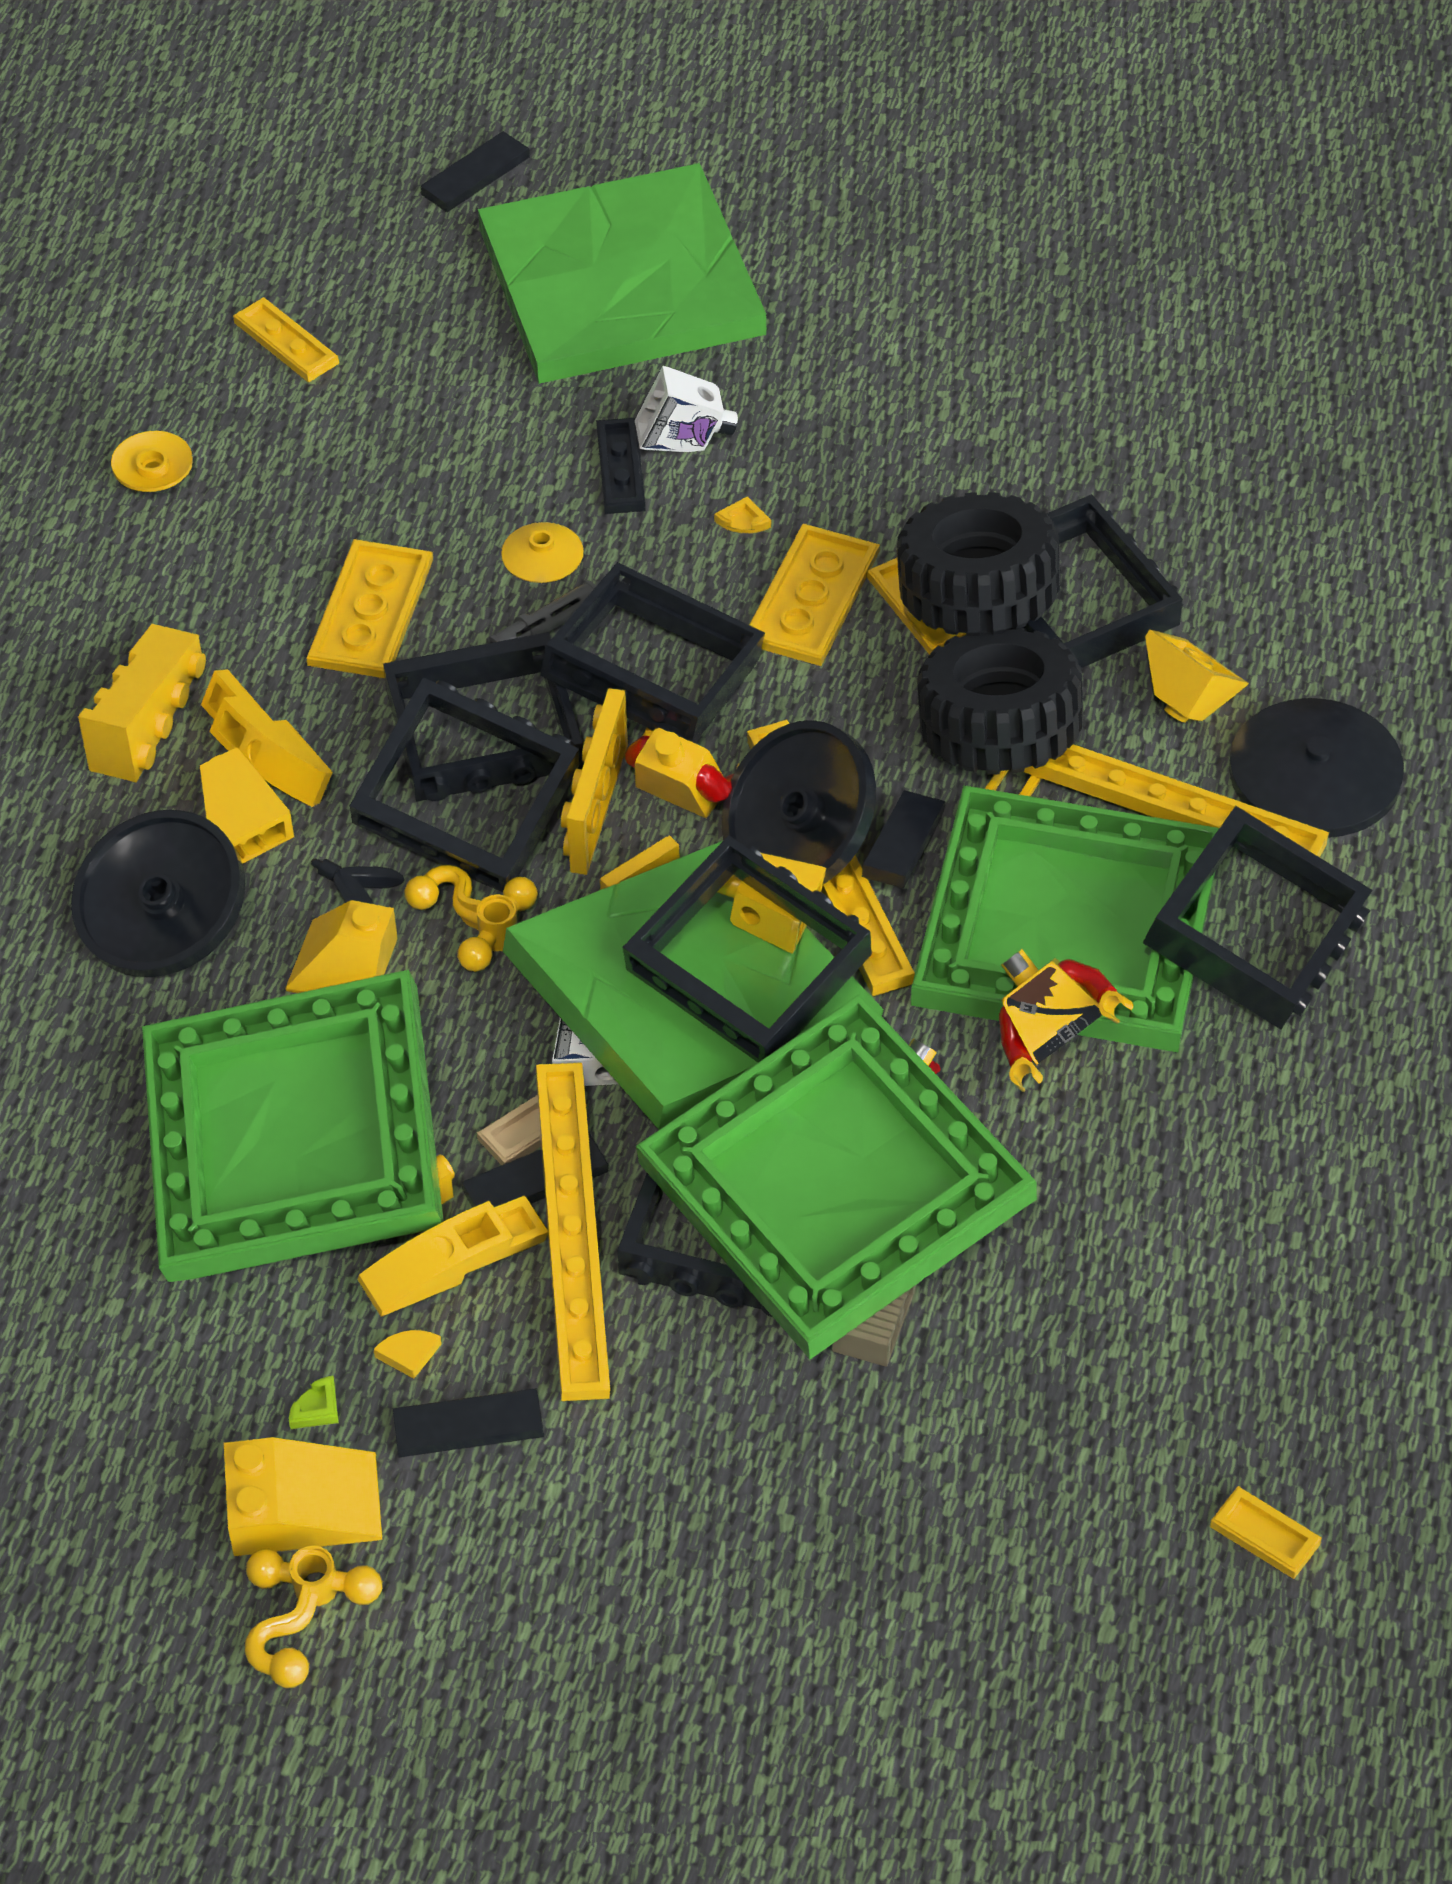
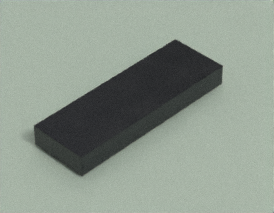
[420,131,530,212]
[596,418,646,514]
[862,790,945,888]
[462,1131,608,1208]
[392,1388,544,1458]

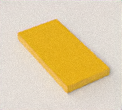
[749,523,880,666]
[306,539,433,678]

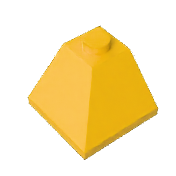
[1145,629,1249,723]
[285,900,398,993]

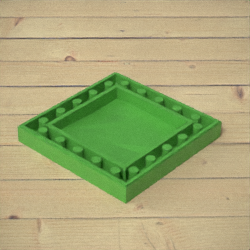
[478,163,766,384]
[911,785,1219,1053]
[503,841,884,1129]
[142,970,444,1282]
[636,994,1037,1359]

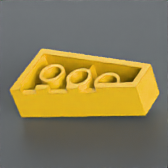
[78,624,206,783]

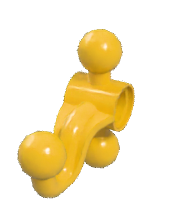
[404,865,538,972]
[245,1546,383,1688]

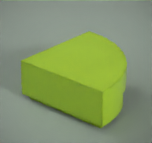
[289,1375,339,1429]

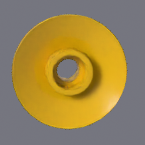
[111,431,193,492]
[501,522,584,583]

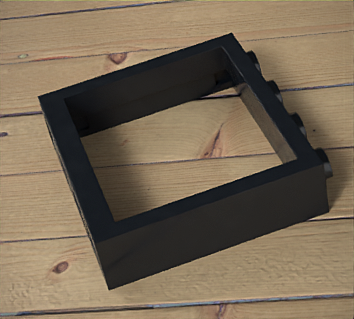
[1009,494,1183,668]
[540,562,765,743]
[383,632,584,802]
[349,677,579,892]
[1143,806,1373,1029]
[623,835,872,1062]
[617,1173,772,1317]

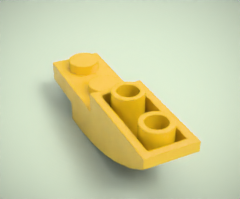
[201,669,333,807]
[357,1195,548,1317]

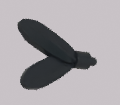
[311,858,405,904]

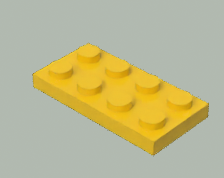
[561,688,628,875]

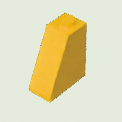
[200,747,294,864]

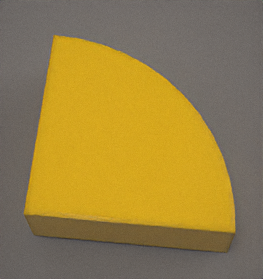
[714,496,771,533]
[374,1330,442,1379]

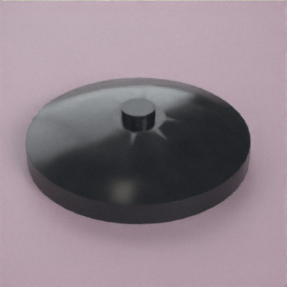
[1229,698,1404,838]
[722,720,876,884]
[71,810,245,977]

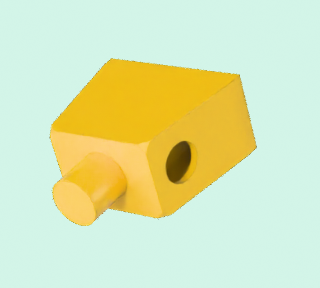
[717,853,826,954]

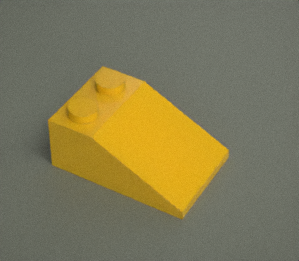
[224,1437,382,1556]

